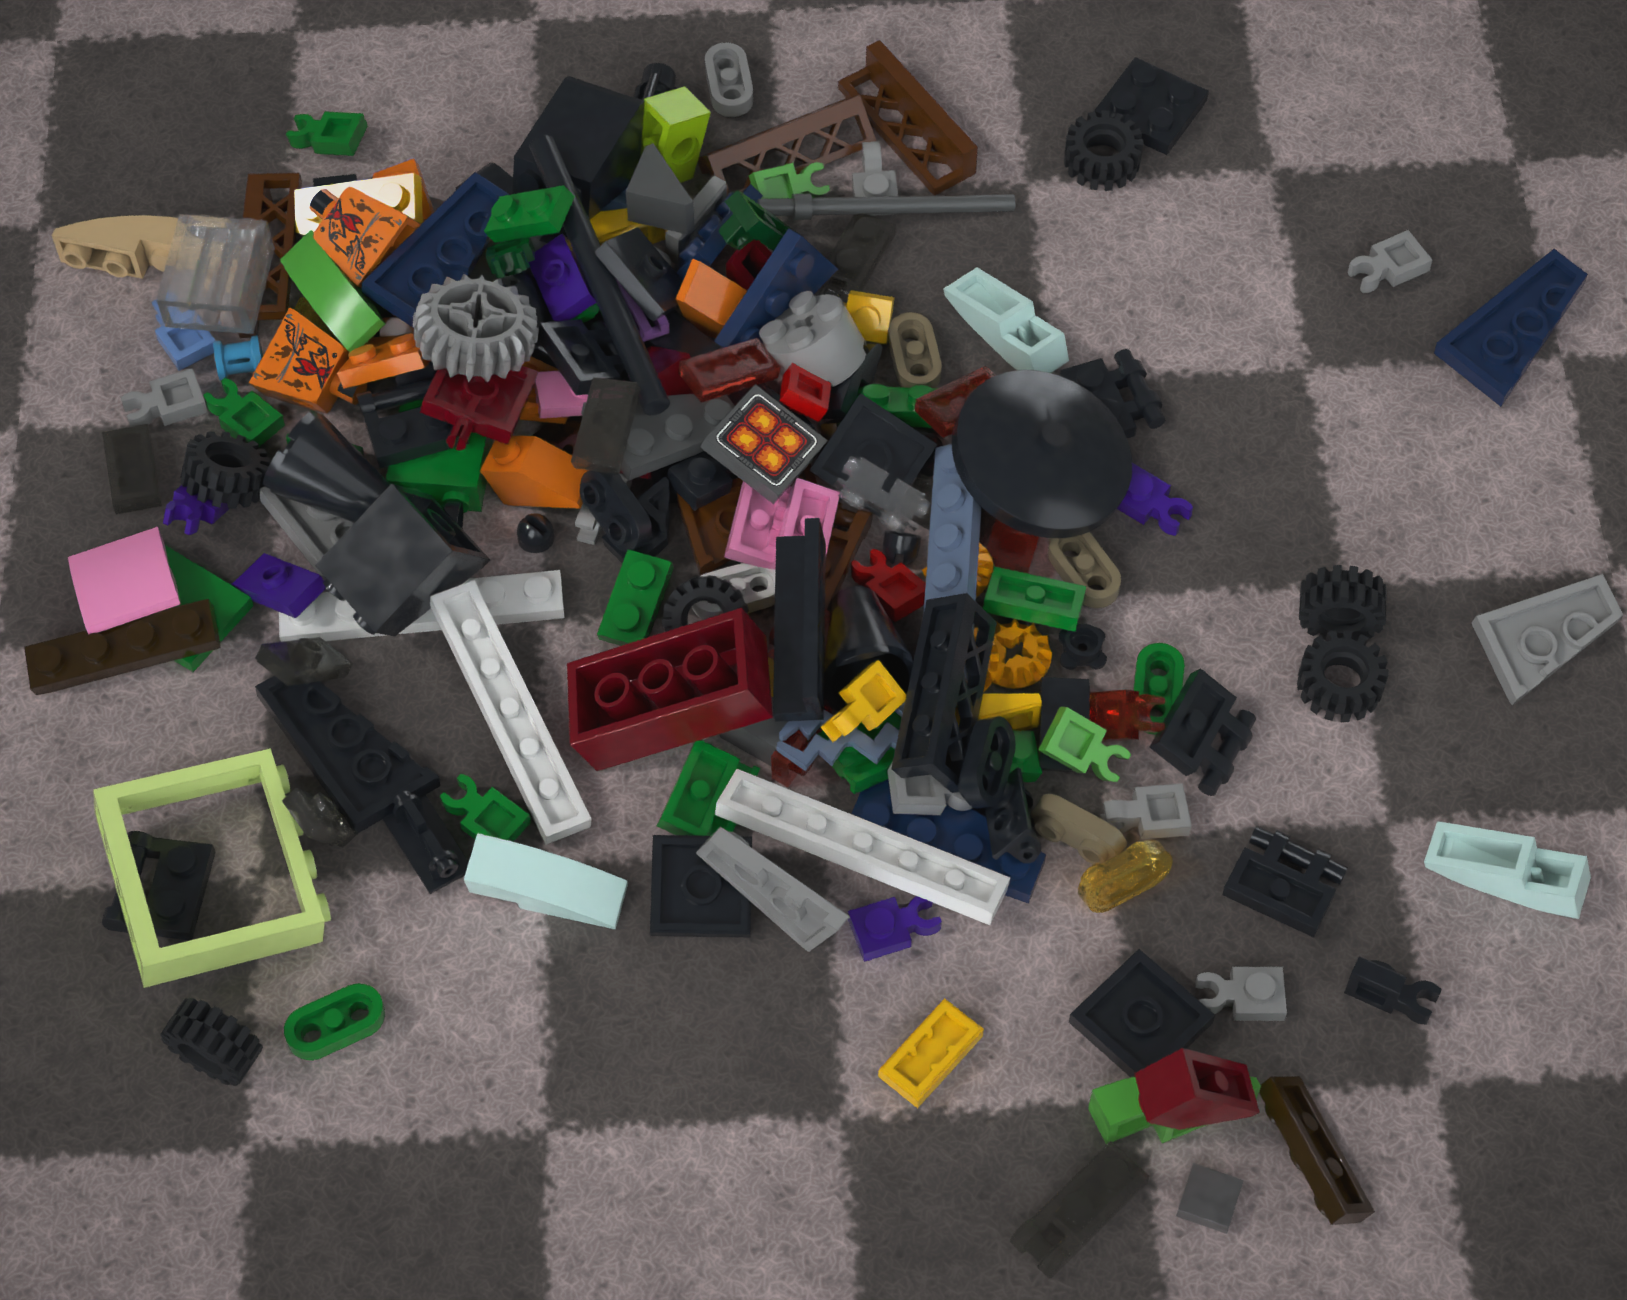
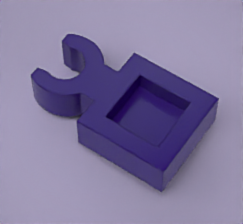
[1117,463,1193,536]
[163,485,229,535]
[848,896,942,962]

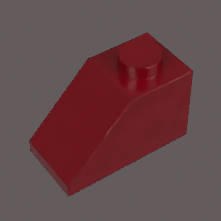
[1134,1048,1260,1130]

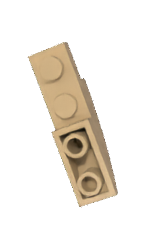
[52,215,237,282]

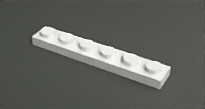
[279,570,565,645]
[430,580,592,845]
[715,769,1010,925]

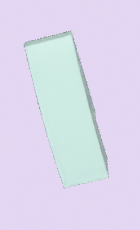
[943,267,1069,373]
[1424,821,1591,919]
[464,833,628,929]

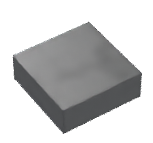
[1176,1163,1244,1234]

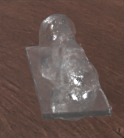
[833,456,931,534]

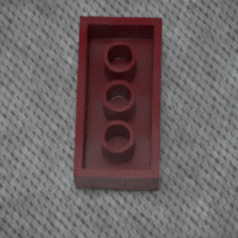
[567,608,773,771]

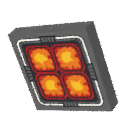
[701,384,828,504]

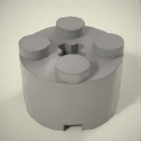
[759,291,867,387]

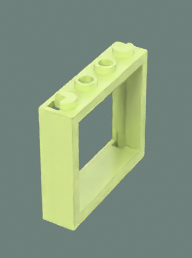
[93,748,331,988]

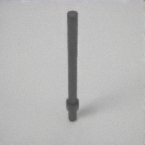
[757,193,1015,220]

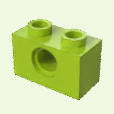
[640,86,711,183]

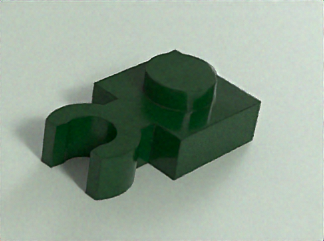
[486,237,535,279]

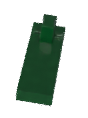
[718,190,802,251]

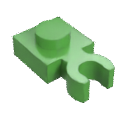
[749,162,830,199]
[1038,707,1131,782]

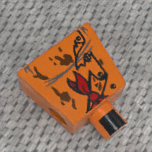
[309,186,421,288]
[248,307,367,413]

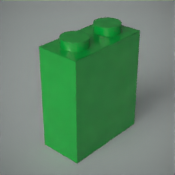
[386,400,494,513]

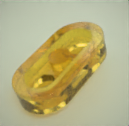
[1078,840,1173,913]

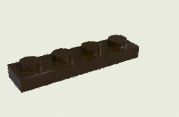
[24,599,221,695]

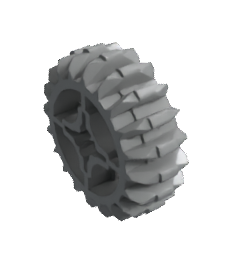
[413,274,539,382]

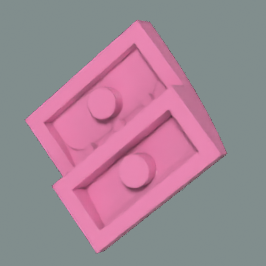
[724,478,840,569]
[68,527,181,634]

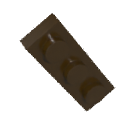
[1259,1076,1375,1225]

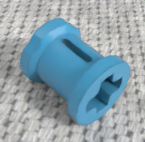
[213,335,263,381]

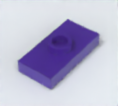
[528,233,596,322]
[232,553,326,618]

